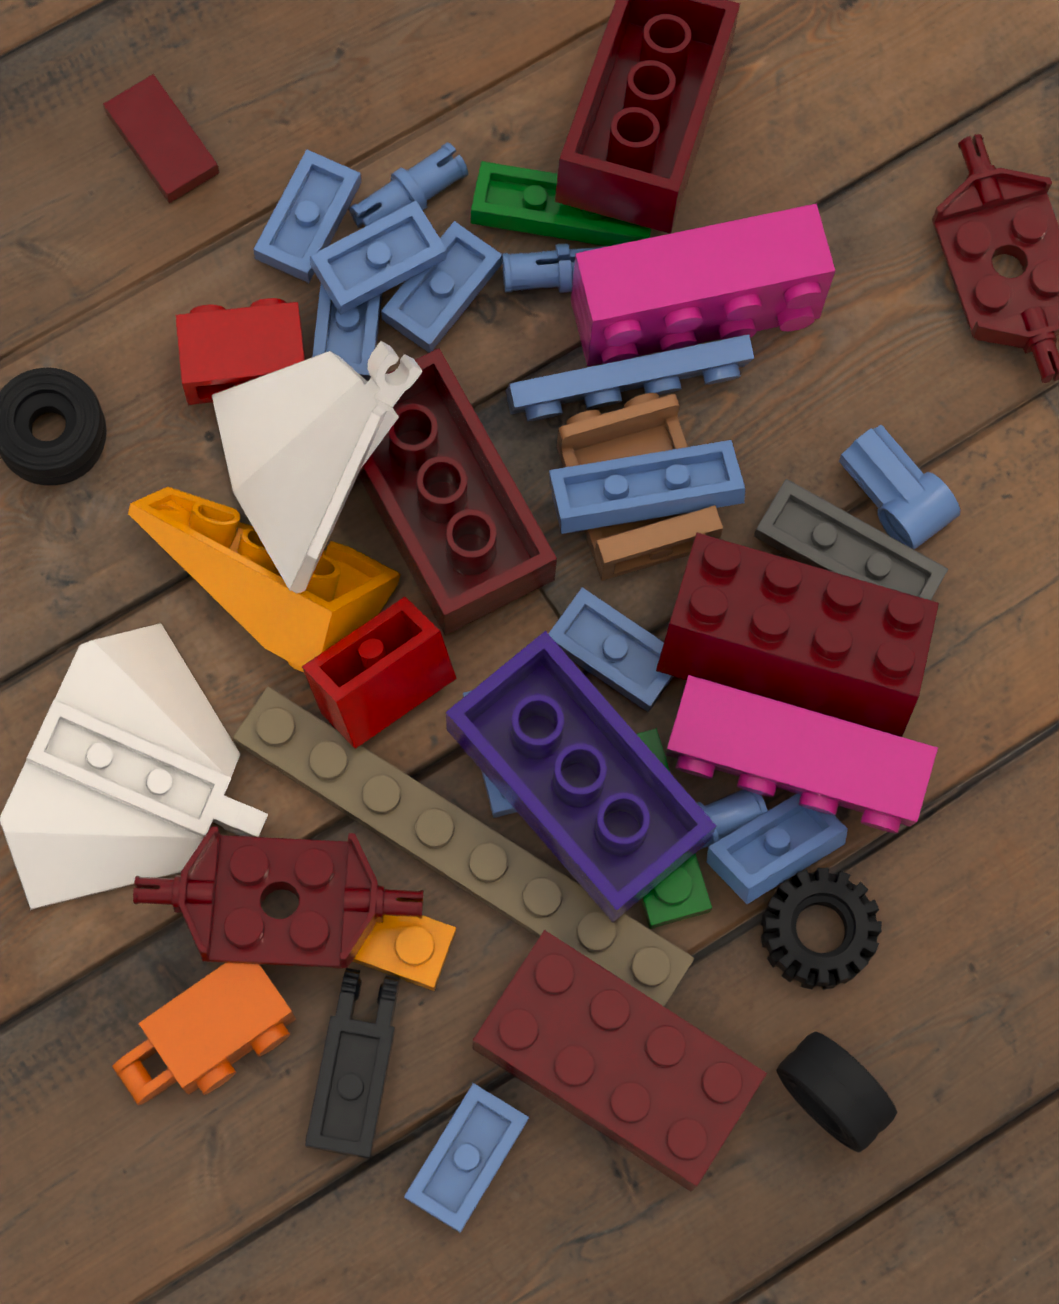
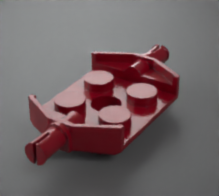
[932,134,1059,383]
[133,826,424,968]

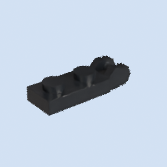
[305,968,400,1159]

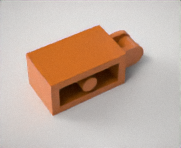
[112,962,296,1105]

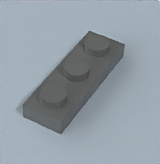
[754,479,948,600]

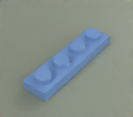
[506,334,754,421]

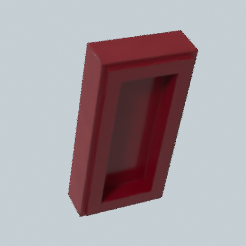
[103,74,219,204]

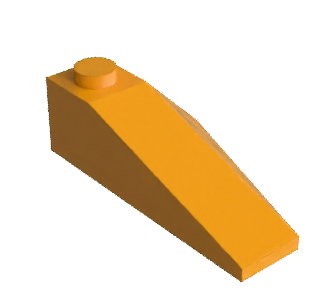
[128,487,401,672]

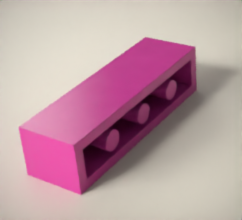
[666,675,938,833]

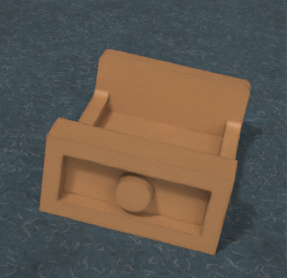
[557,393,723,581]

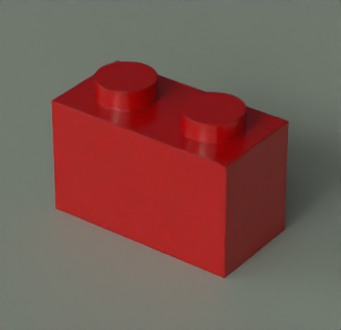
[175,298,305,405]
[302,597,457,749]

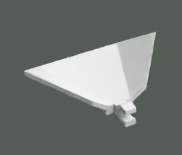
[212,341,423,593]
[0,623,268,910]

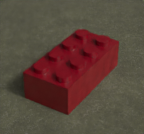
[555,0,740,234]
[358,348,557,636]
[656,532,939,737]
[472,930,767,1192]

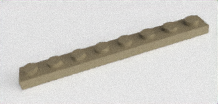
[232,686,695,1007]

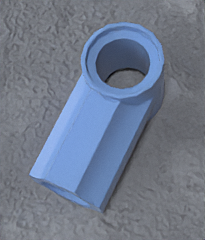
[839,424,960,550]

